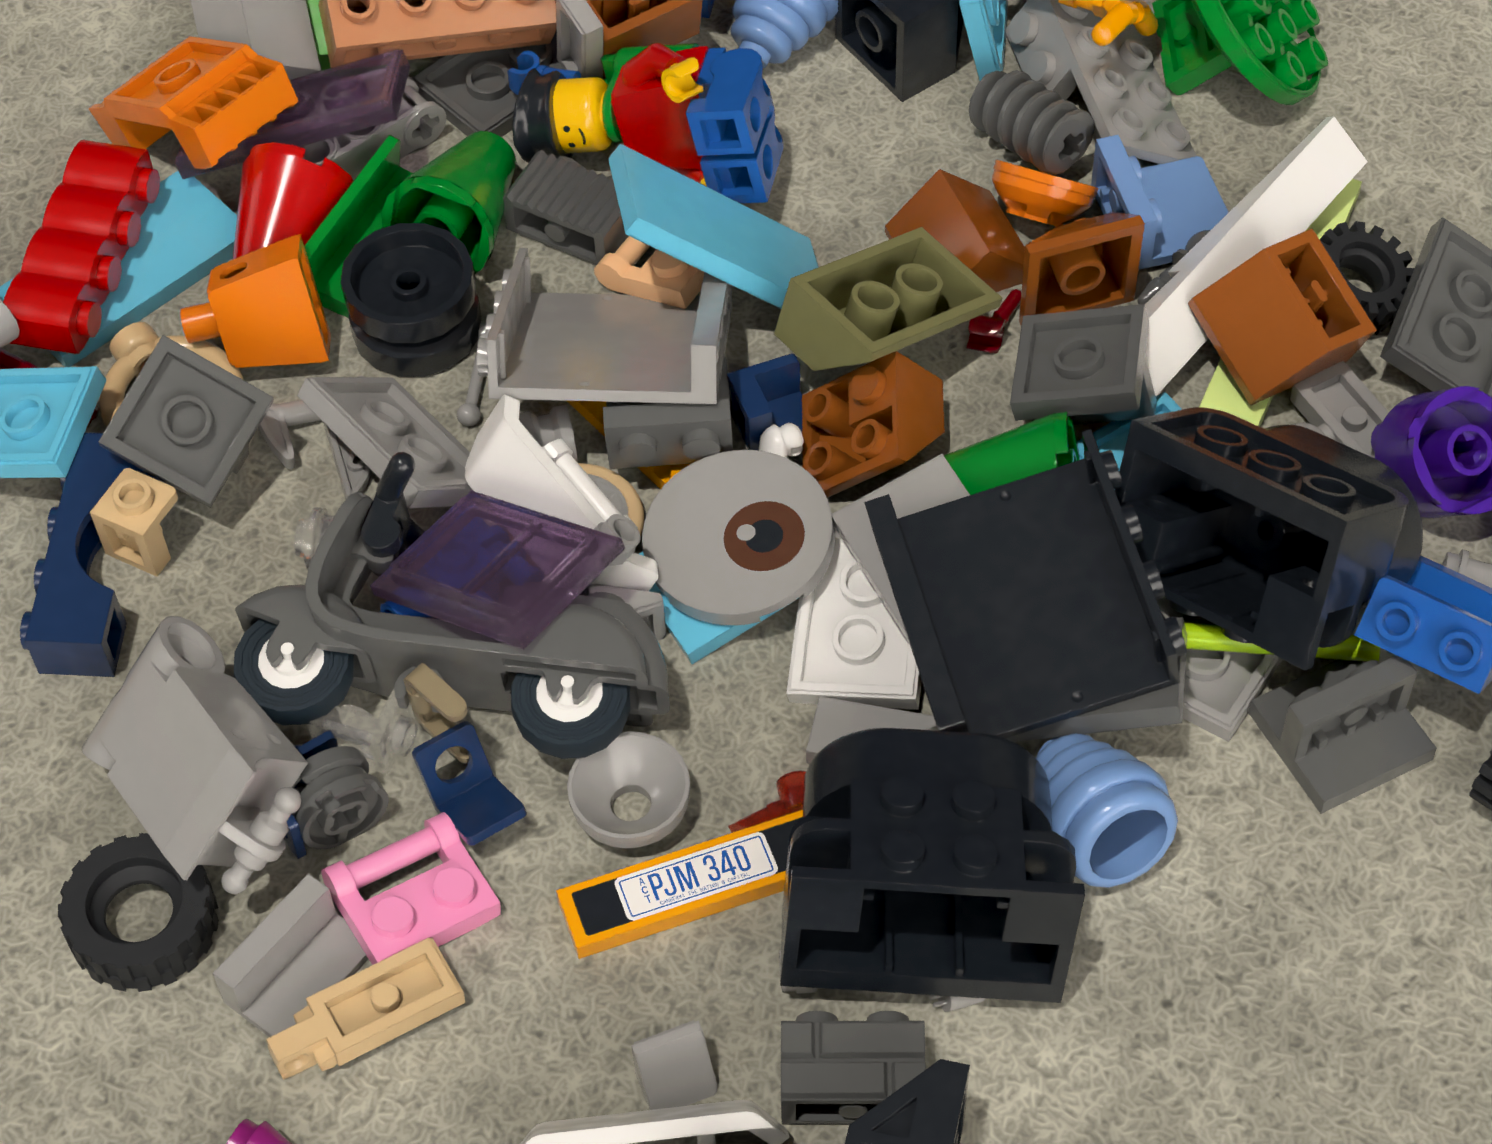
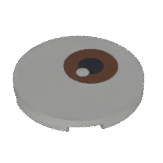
[642,450,835,625]

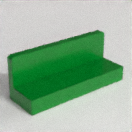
[304,135,413,318]

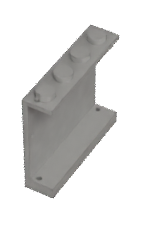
[477,248,732,404]

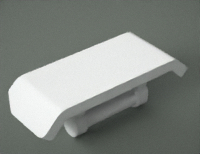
[465,394,659,596]
[520,1100,790,1144]

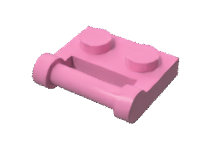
[321,812,501,965]

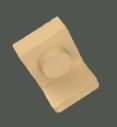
[90,468,178,577]

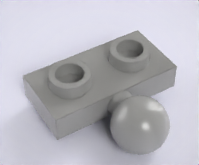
[1290,361,1389,458]

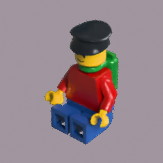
[512,43,784,203]

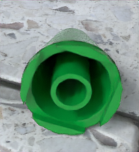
[381,131,516,274]
[922,412,1080,495]

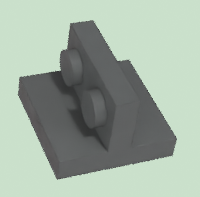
[1010,304,1157,425]
[98,335,274,508]
[1248,655,1437,814]

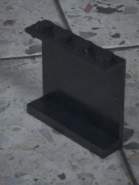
[864,429,1187,739]

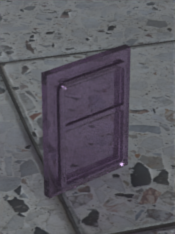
[370,491,625,650]

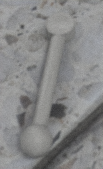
[457,322,486,427]

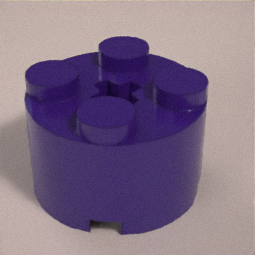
[1371,386,1492,518]

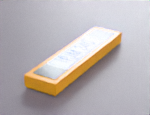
[556,810,803,959]

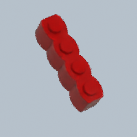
[3,140,160,354]

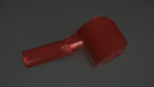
[728,771,806,833]

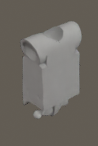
[81,616,308,894]

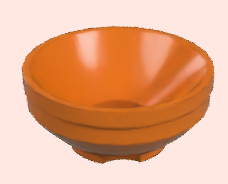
[992,160,1099,226]

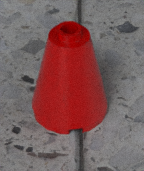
[232,142,354,260]

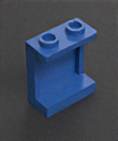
[1354,556,1492,694]

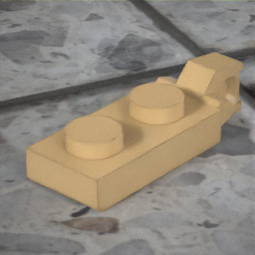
[266,938,465,1080]

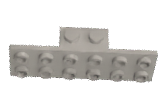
[1005,0,1196,164]

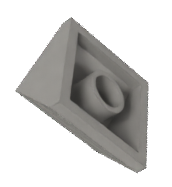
[191,0,323,82]

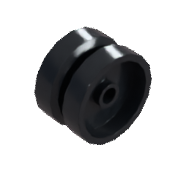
[341,223,482,377]

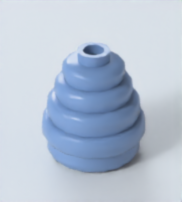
[730,0,838,68]
[1036,733,1178,888]

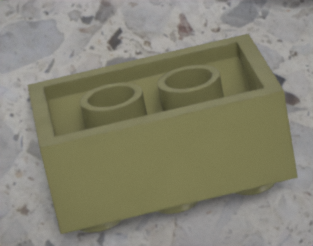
[774,227,1003,371]

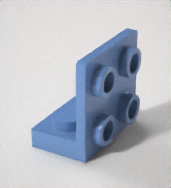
[1091,134,1229,270]

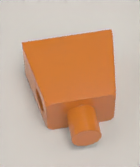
[180,234,331,368]

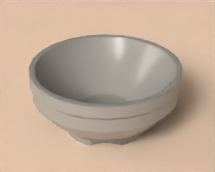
[567,731,691,848]

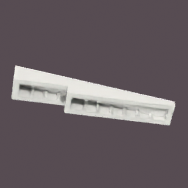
[1145,116,1367,396]

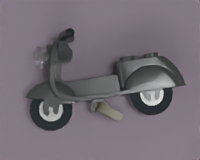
[234,452,670,763]

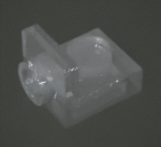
[307,689,418,775]

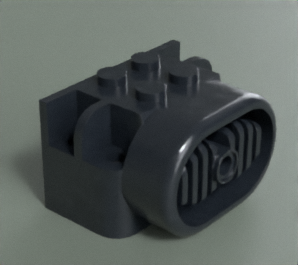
[1114,407,1423,670]
[780,728,1085,1003]

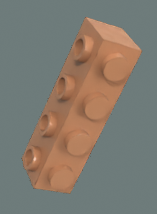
[318,0,556,69]

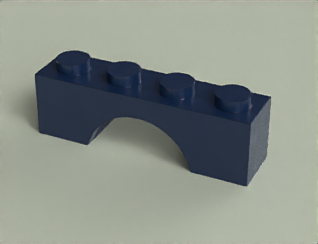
[20,433,160,677]

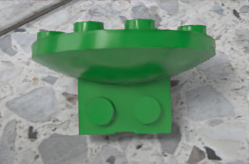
[1152,0,1328,105]

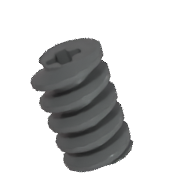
[968,70,1095,175]

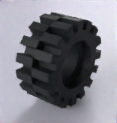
[1320,221,1414,335]

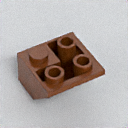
[802,351,945,498]

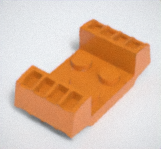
[89,36,299,169]

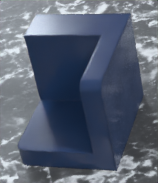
[727,353,802,451]

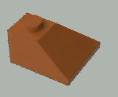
[1019,212,1145,326]

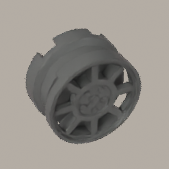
[292,746,389,850]

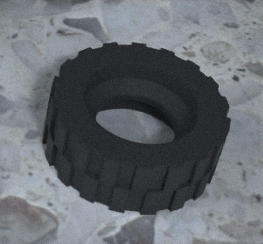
[58,833,219,992]

